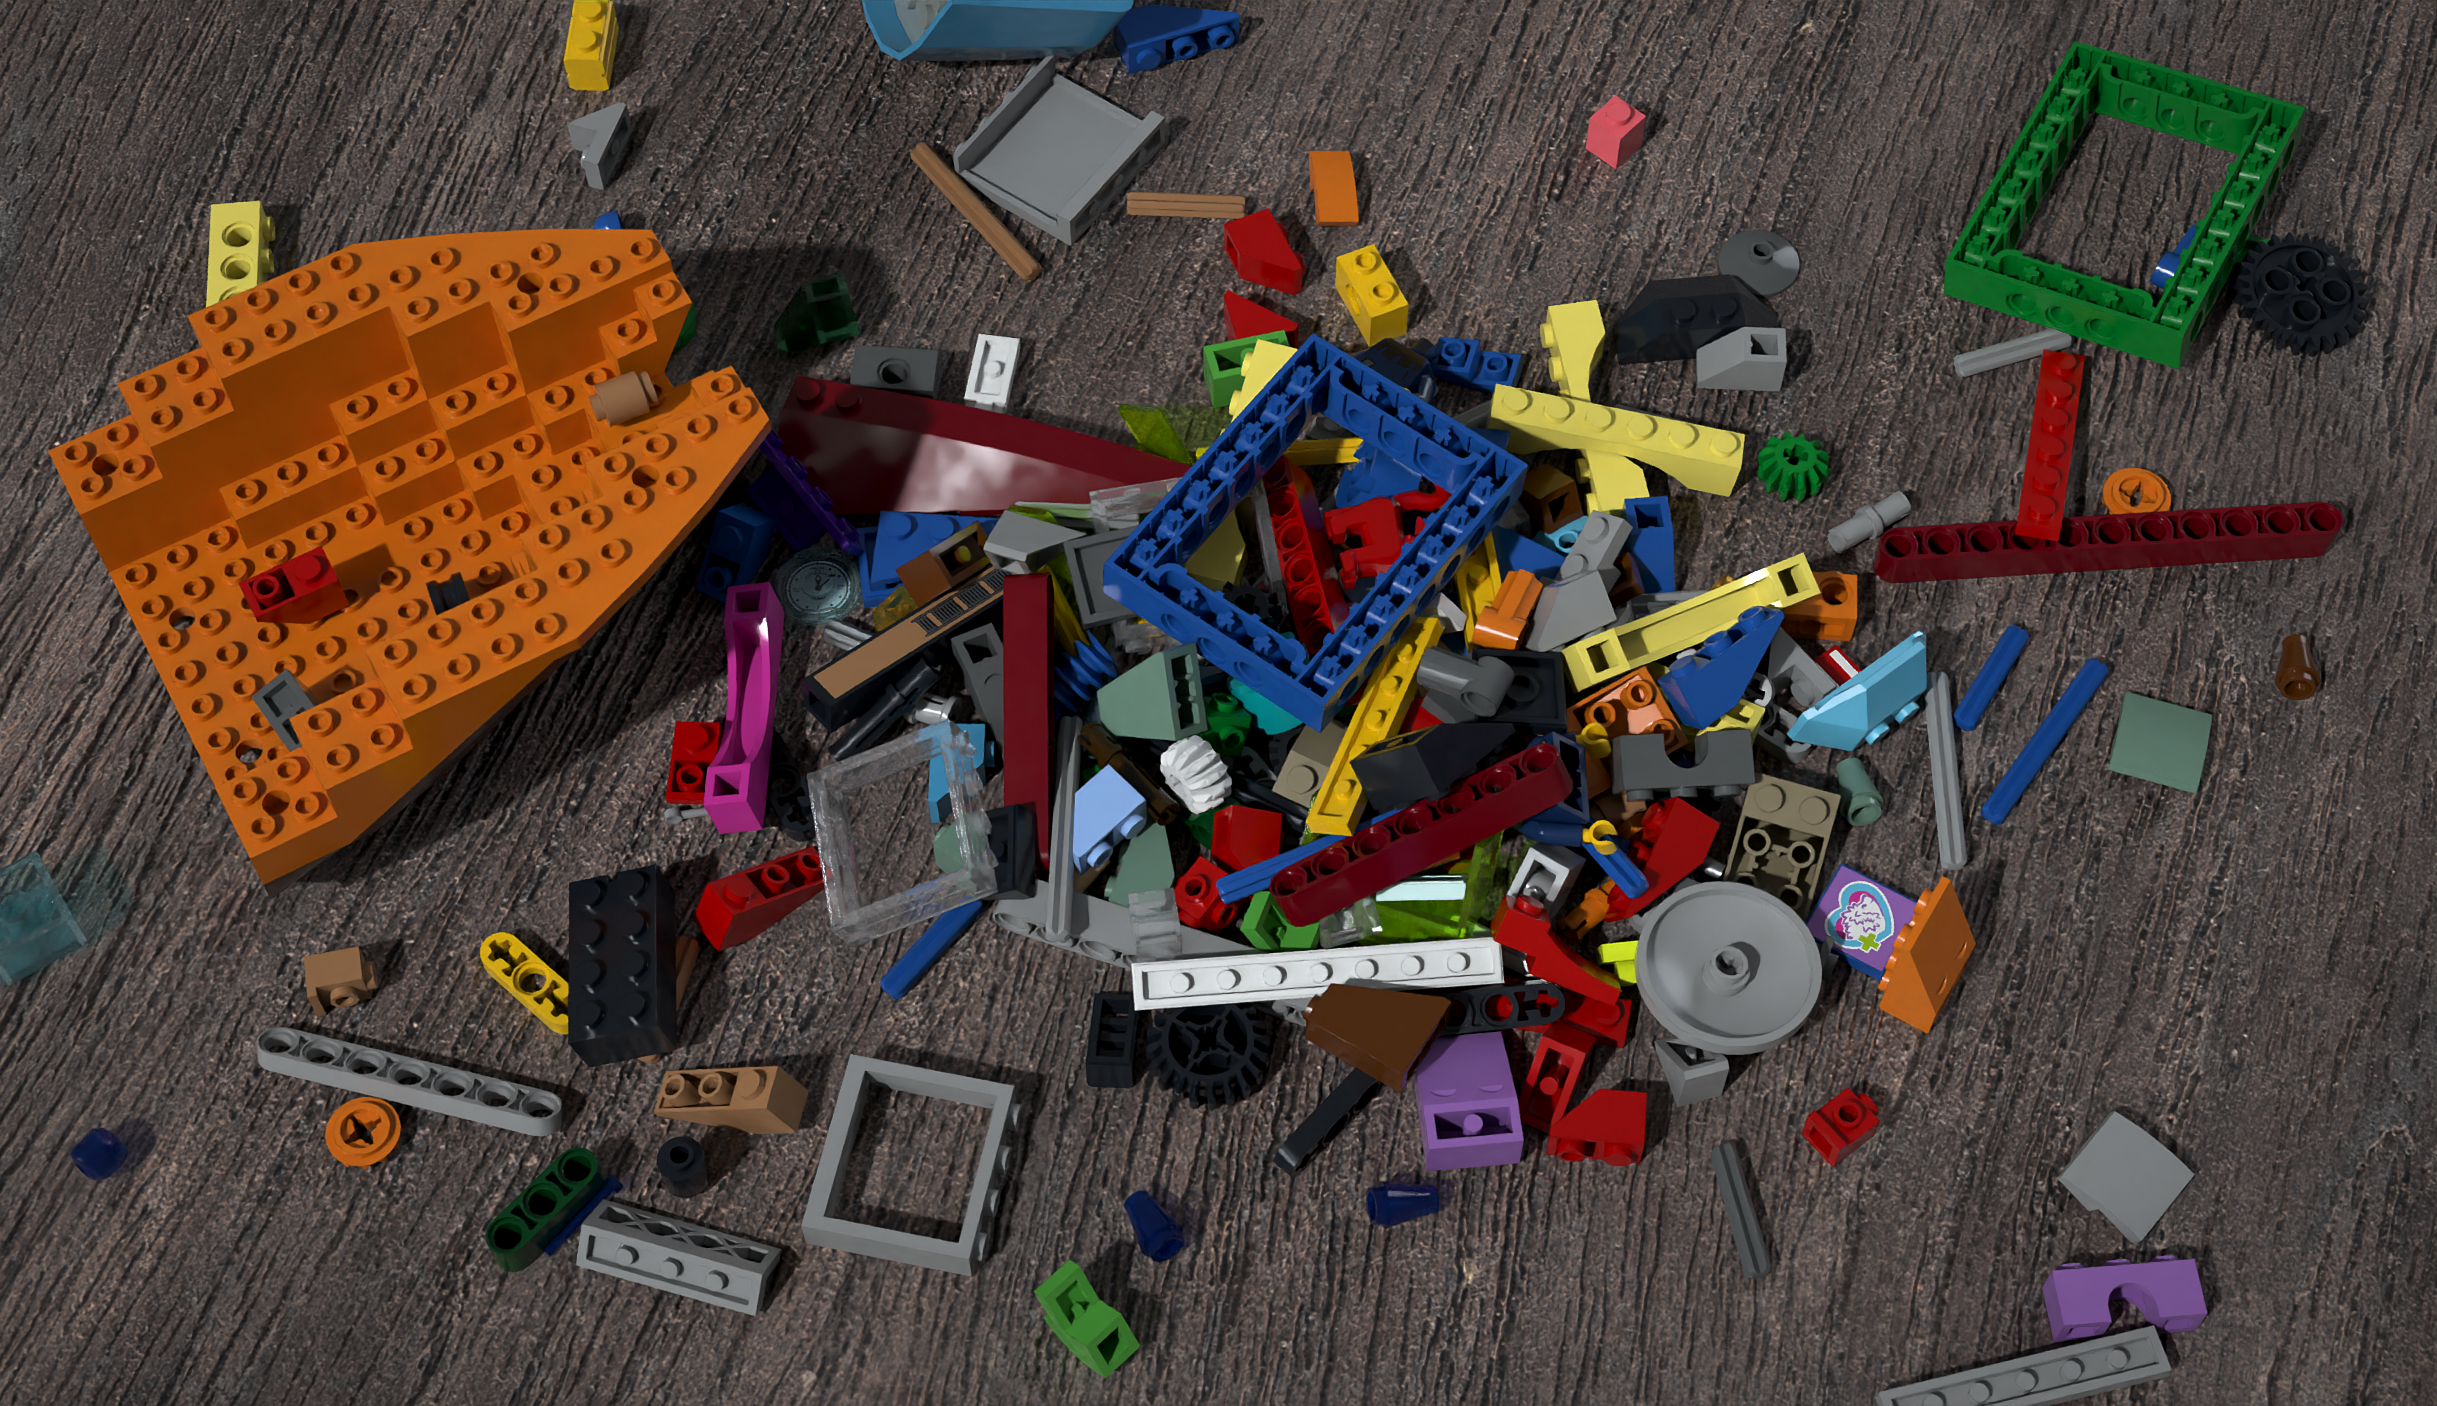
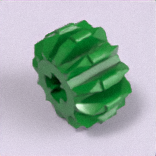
[1757,430,1829,504]

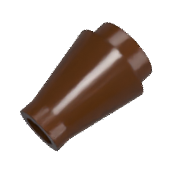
[2275,634,2321,700]

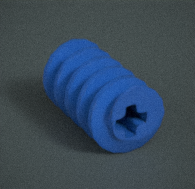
[1055,630,1119,723]

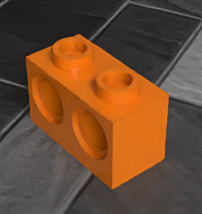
[1780,571,1857,642]

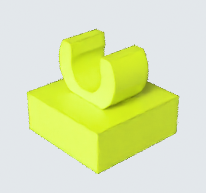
[1595,940,1638,987]

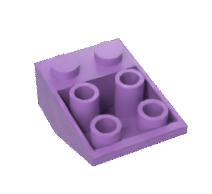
[1413,1031,1524,1171]

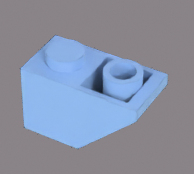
[1073,764,1147,876]

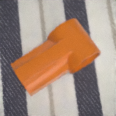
[1472,569,1543,651]

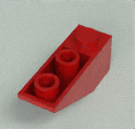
[1603,797,1720,923]
[692,846,839,952]

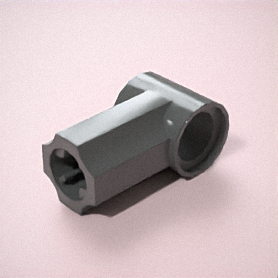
[1417,646,1515,717]

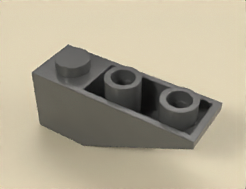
[951,623,1004,764]

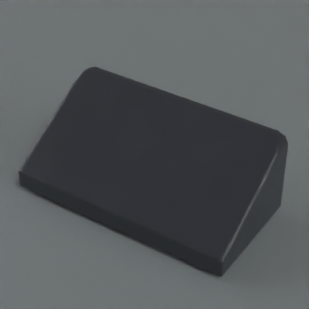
[978,804,1036,900]

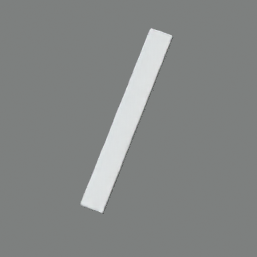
[1131,937,1504,1011]

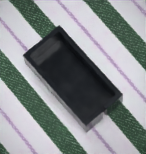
[568,864,677,1068]

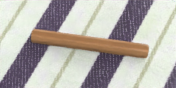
[910,142,1042,282]

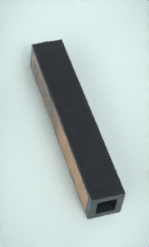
[803,563,1013,733]

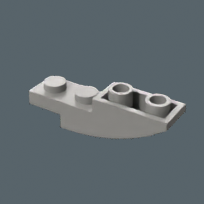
[1519,510,1633,651]

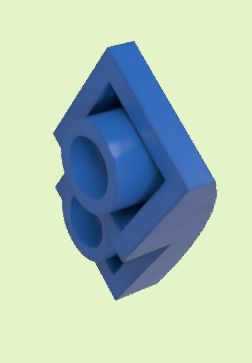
[1431,337,1524,394]

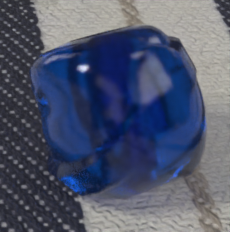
[70,1128,128,1181]

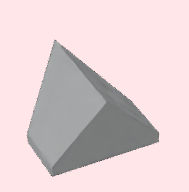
[983,510,1087,574]

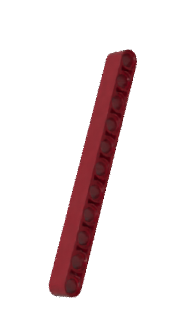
[1873,502,2343,583]

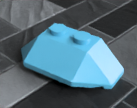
[1787,629,1927,751]

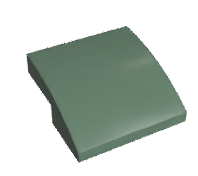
[2108,692,2213,794]

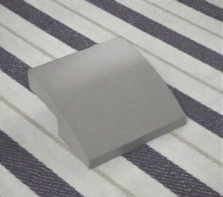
[2057,1111,2195,1243]

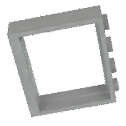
[801,1054,1022,1277]

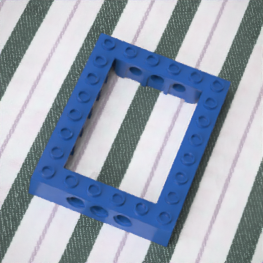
[1103,333,1528,733]

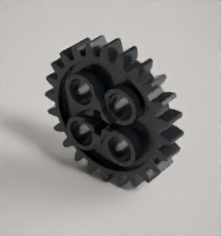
[2232,232,2370,357]

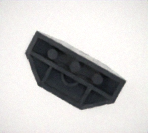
[1612,274,1778,365]

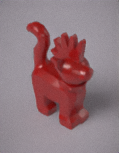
[1323,483,1476,590]

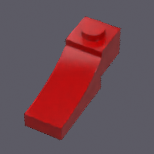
[1490,894,1622,1007]

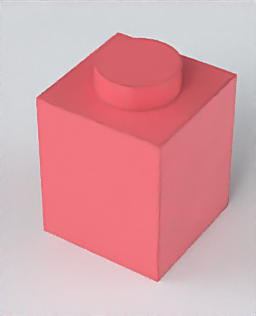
[1586,95,1646,169]

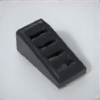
[1085,993,1140,1088]

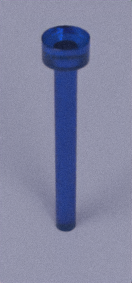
[543,1174,624,1257]

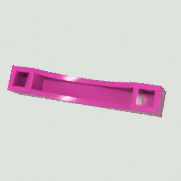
[703,582,785,834]

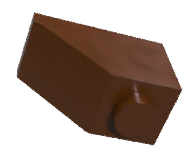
[896,520,991,607]

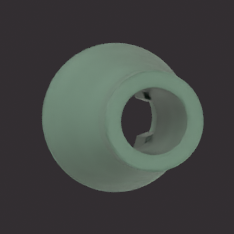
[1836,758,1883,826]

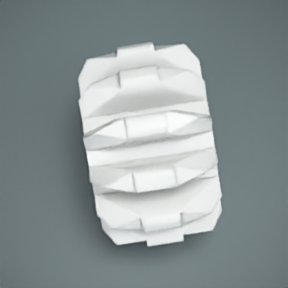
[1160,735,1232,814]

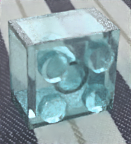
[0,850,89,988]

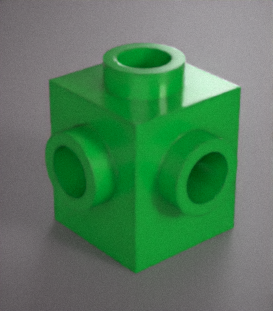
[1180,693,1252,759]

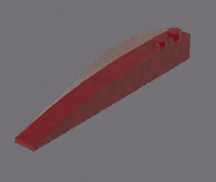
[770,376,1192,520]

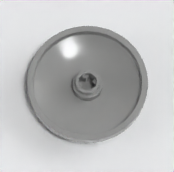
[1634,881,1822,1055]

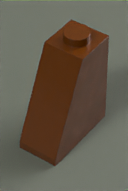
[1303,983,1452,1093]

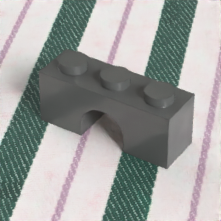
[1608,729,1755,802]

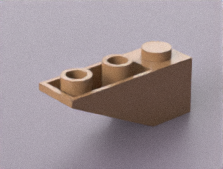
[654,1066,809,1134]

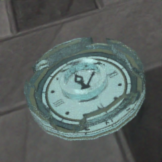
[774,546,862,626]

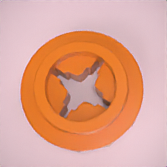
[2101,468,2171,515]
[325,1097,403,1170]

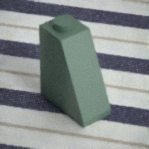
[1097,642,1208,741]

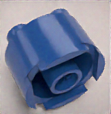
[1335,440,1424,519]

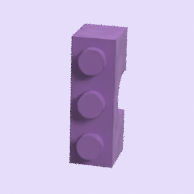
[2042,1255,2208,1342]

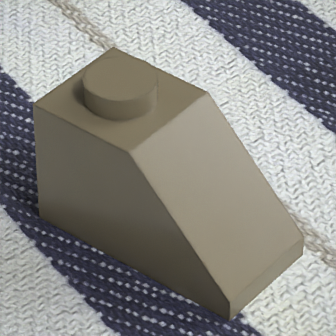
[1272,719,1348,809]

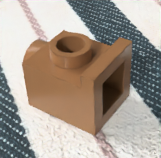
[304,946,378,1017]

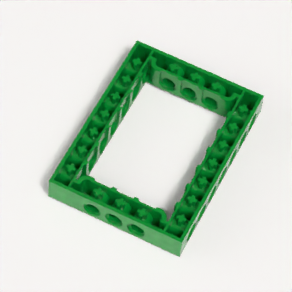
[1944,41,2306,370]

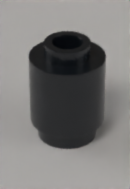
[657,1136,710,1198]

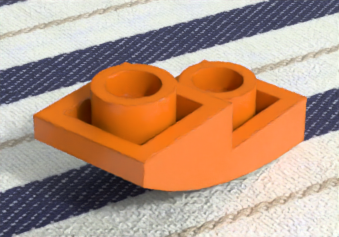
[1308,151,1359,226]

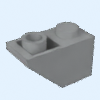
[1696,327,1787,392]
[1521,570,1617,653]

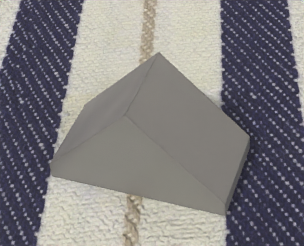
[1654,1036,1729,1107]

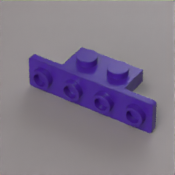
[746,430,864,557]

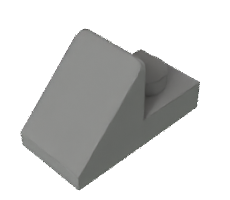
[568,102,632,190]
[1762,626,1837,708]

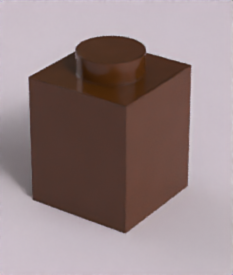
[1517,463,1583,535]

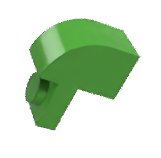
[1240,891,1343,953]
[1034,1260,1141,1379]

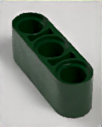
[485,1147,605,1272]

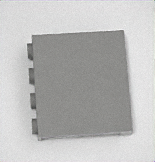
[953,56,1165,247]

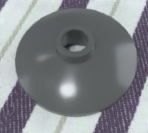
[1718,230,1800,298]

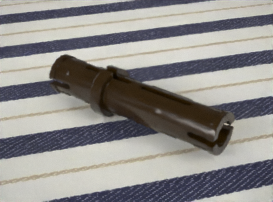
[1077,721,1181,826]

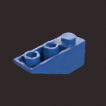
[1113,4,1239,74]
[1657,606,1784,730]

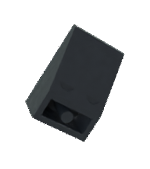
[1350,723,1515,811]

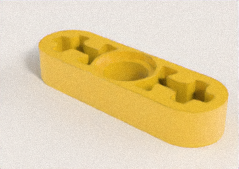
[480,932,568,1034]

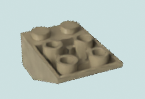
[1722,772,1841,924]

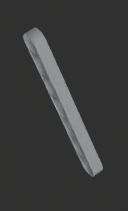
[256,1027,562,1136]

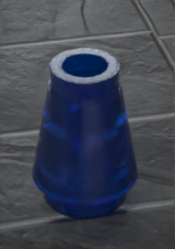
[1366,1181,1439,1229]
[1124,1190,1185,1262]

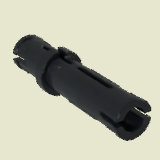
[827,657,942,769]

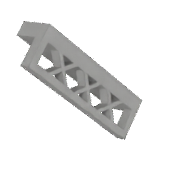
[576,1199,781,1316]

